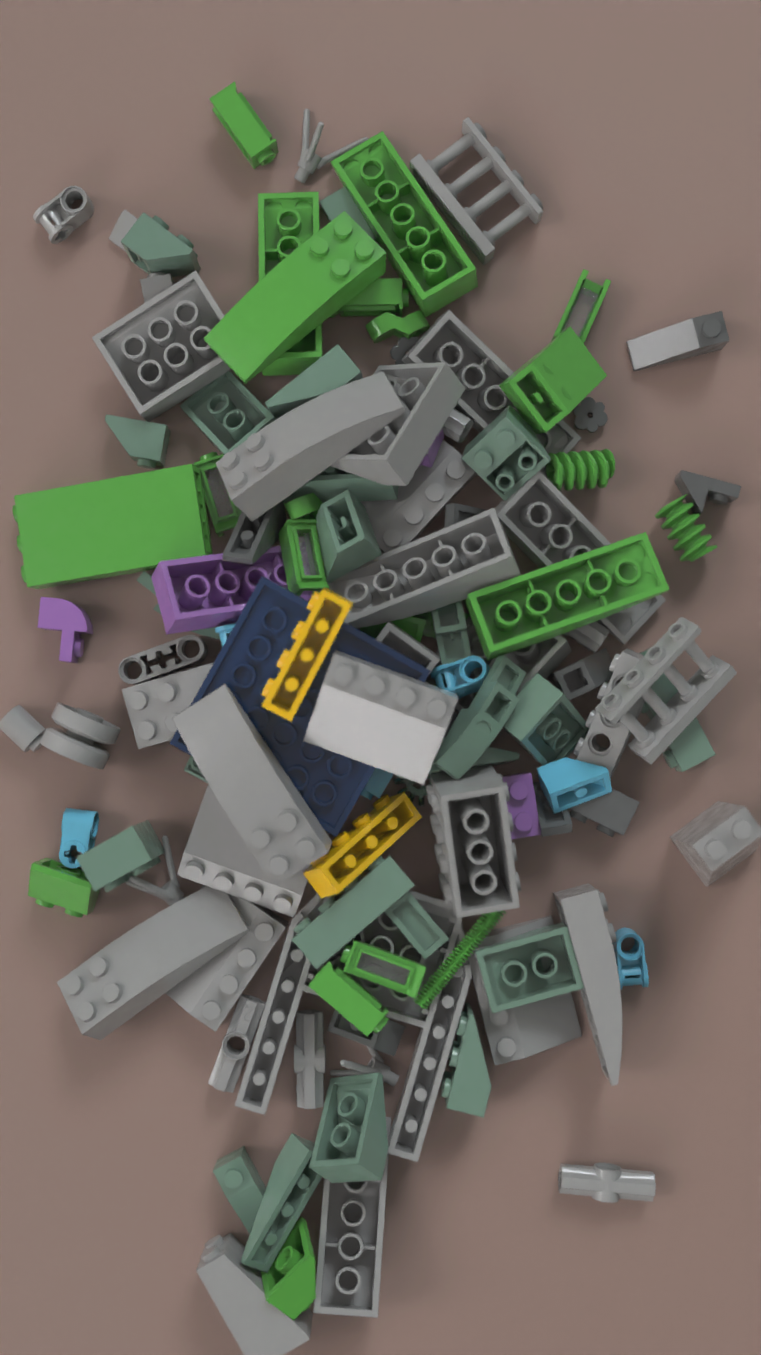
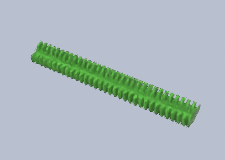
[413,910,506,1010]

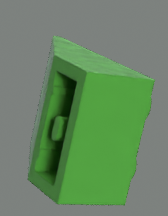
[499,326,607,434]

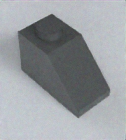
[327,1009,405,1057]

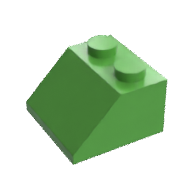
[28,858,101,918]
[261,1217,316,1320]

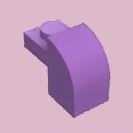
[38,597,93,663]

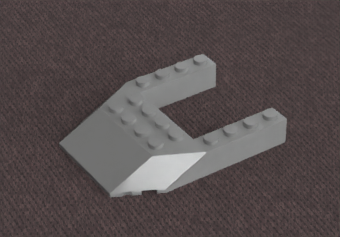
[235,875,472,1162]

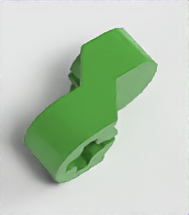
[365,310,430,343]
[284,493,323,520]

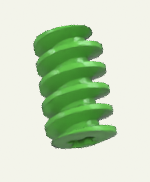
[545,449,615,491]
[655,494,718,562]

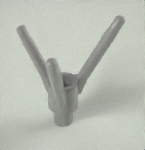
[294,109,368,184]
[126,835,184,906]
[330,1046,399,1086]

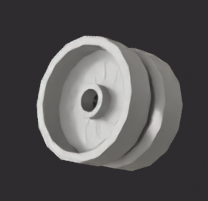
[40,702,121,769]

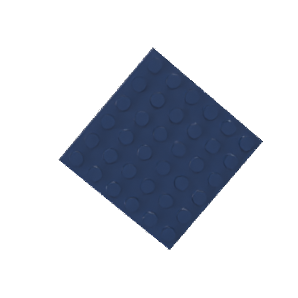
[170,576,431,837]

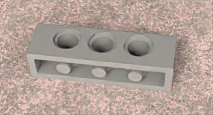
[573,648,653,778]

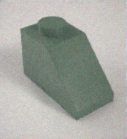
[105,414,171,469]

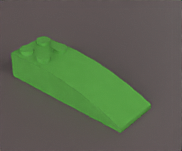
[331,131,478,317]
[258,192,323,376]
[204,211,386,384]
[466,532,670,661]

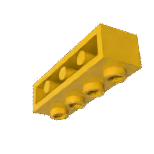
[261,588,354,721]
[303,792,422,898]

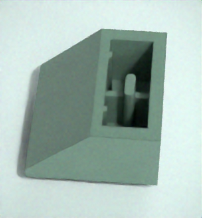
[121,212,201,277]
[462,405,551,501]
[316,490,382,584]

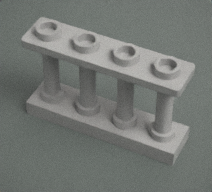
[410,117,543,266]
[595,617,737,764]

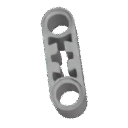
[118,635,208,685]

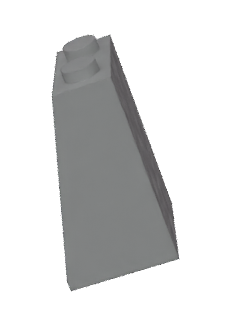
[670,801,761,887]
[196,1233,313,1355]

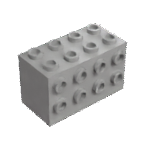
[426,764,521,918]

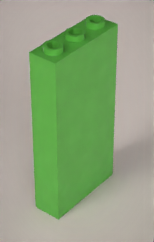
[12,464,213,589]

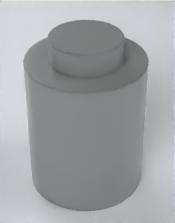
[0,705,45,752]

